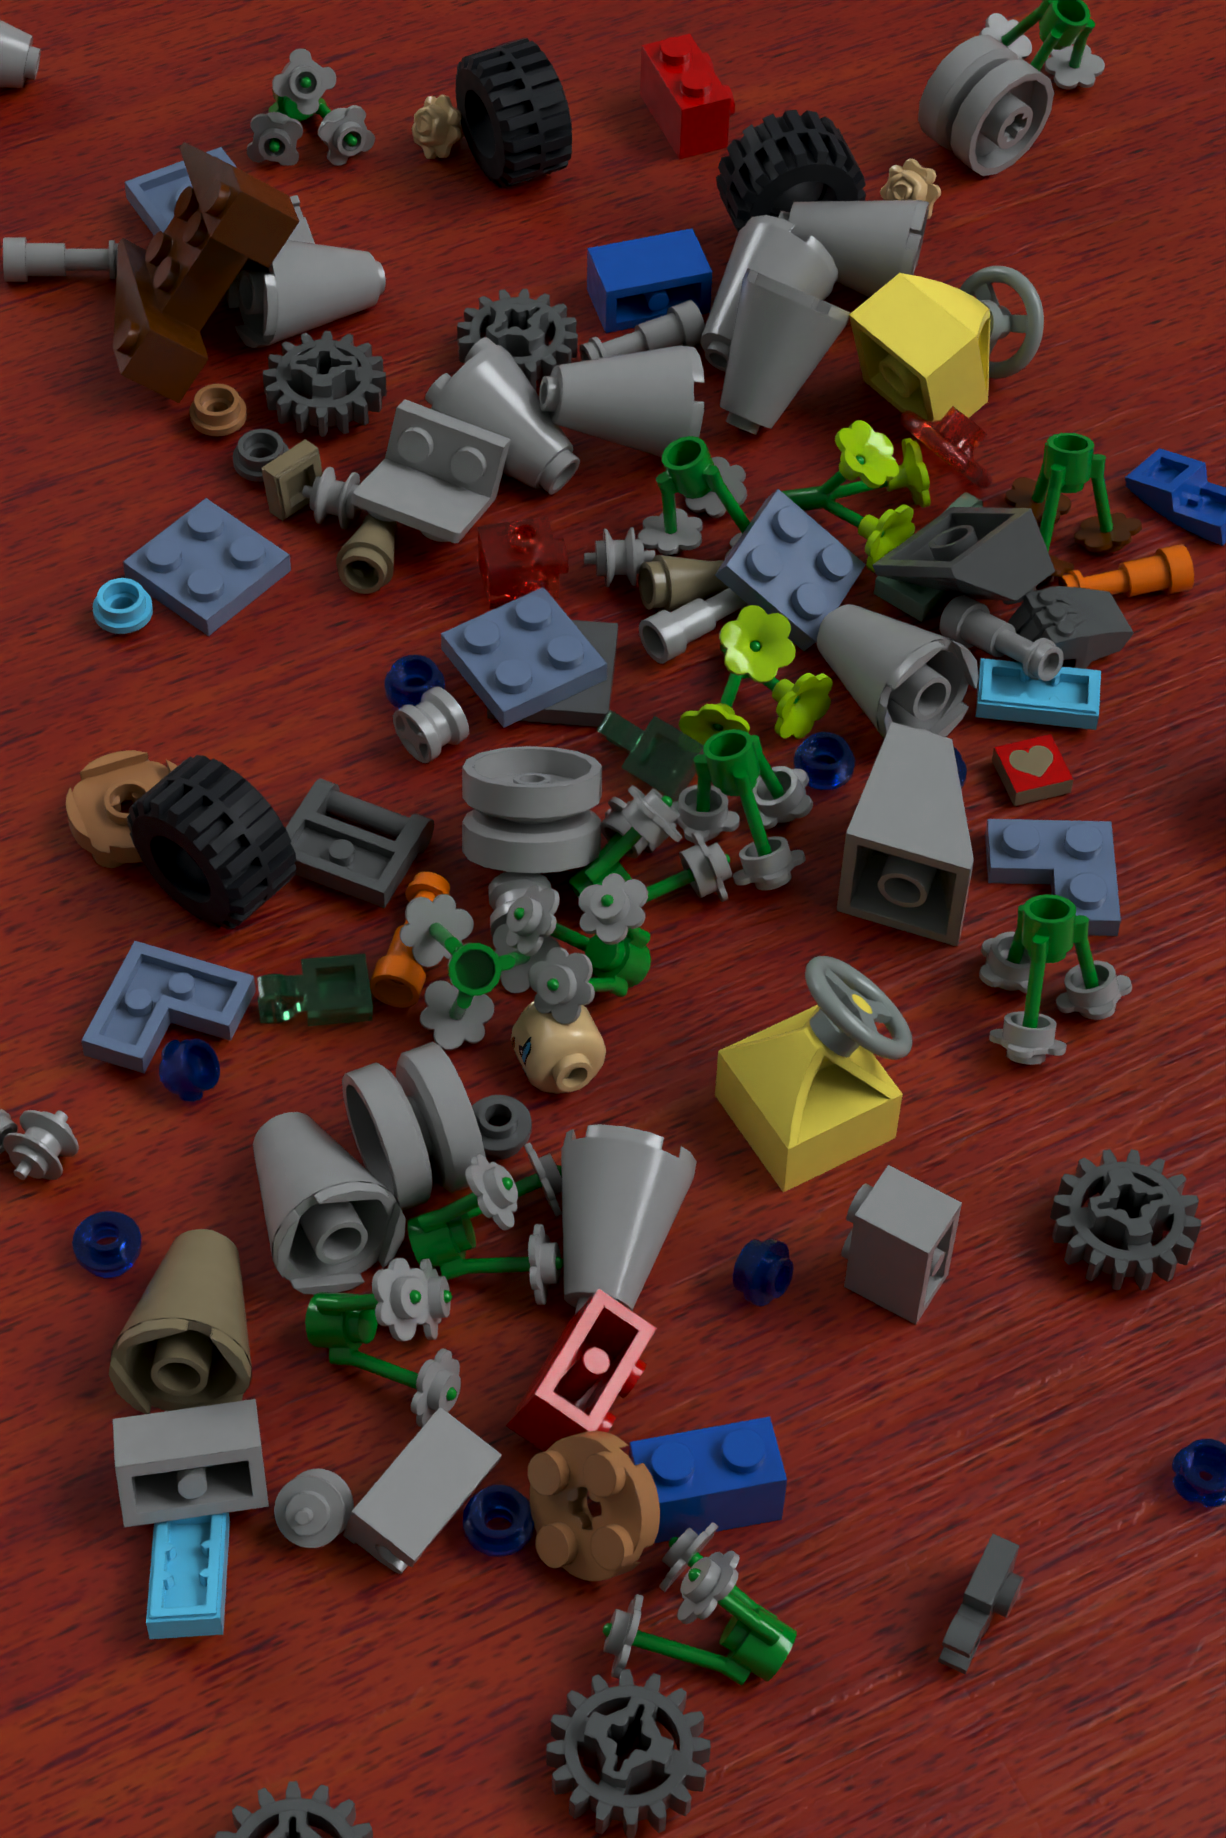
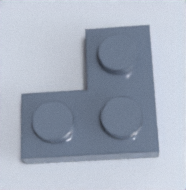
[985,819,1121,936]
[81,941,256,1074]

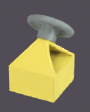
[849,266,1044,443]
[715,956,913,1193]

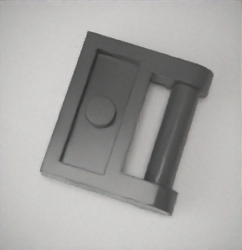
[285,778,434,908]

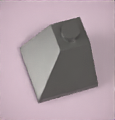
[872,507,1055,604]

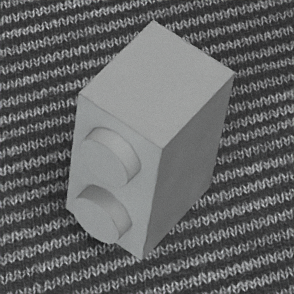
[841,1165,962,1325]
[113,1399,269,1527]

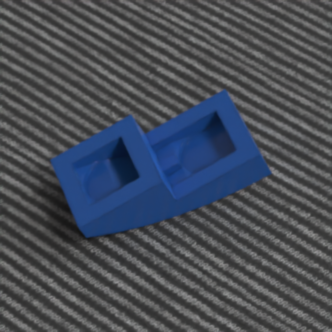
[1125,448,1226,546]

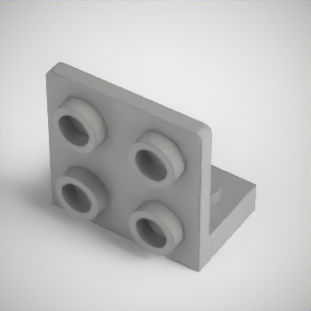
[351,399,511,543]

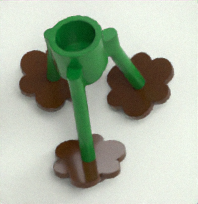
[1005,433,1142,583]

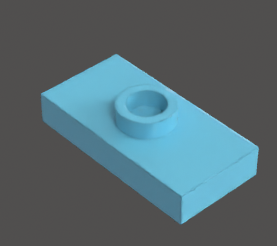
[975,658,1101,730]
[146,1512,230,1639]

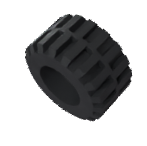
[455,38,572,188]
[716,110,866,233]
[127,755,297,929]

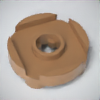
[66,750,177,868]
[528,1431,660,1581]

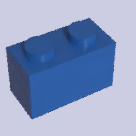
[587,228,712,333]
[629,1416,787,1543]

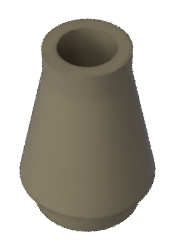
[336,514,398,594]
[638,555,729,612]

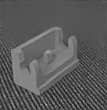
[343,1407,502,1574]

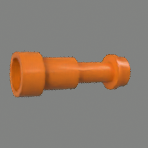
[1058,544,1194,597]
[369,872,450,1008]

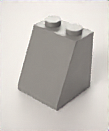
[837,722,974,946]

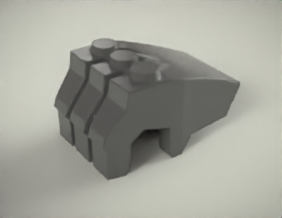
[1008,586,1134,669]

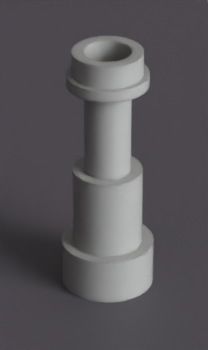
[3,237,118,282]
[579,300,705,361]
[639,588,749,664]
[940,595,1064,681]

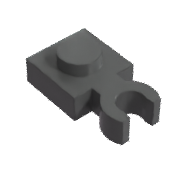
[938,1534,1024,1674]

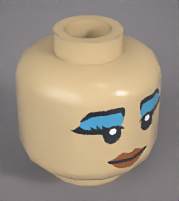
[511,1001,606,1094]

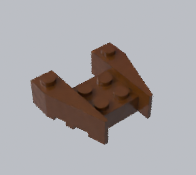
[113,142,299,403]

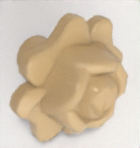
[411,95,464,159]
[880,159,941,219]

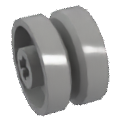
[918,35,1054,176]
[462,746,602,873]
[342,1042,486,1212]

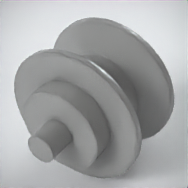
[302,467,367,530]
[584,527,655,587]
[3,1110,79,1180]
[274,1469,354,1548]

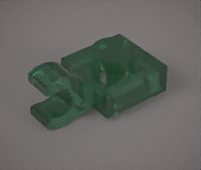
[596,710,704,802]
[257,953,373,1026]

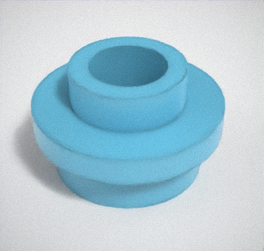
[92,578,153,634]

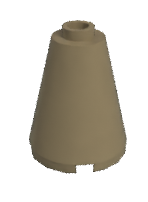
[109,1229,252,1414]

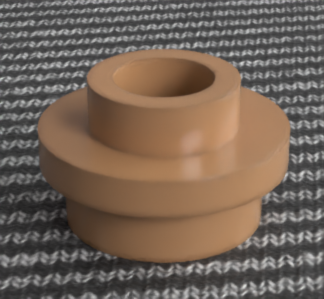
[189,384,247,436]

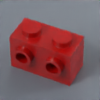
[640,33,735,160]
[506,1289,657,1452]

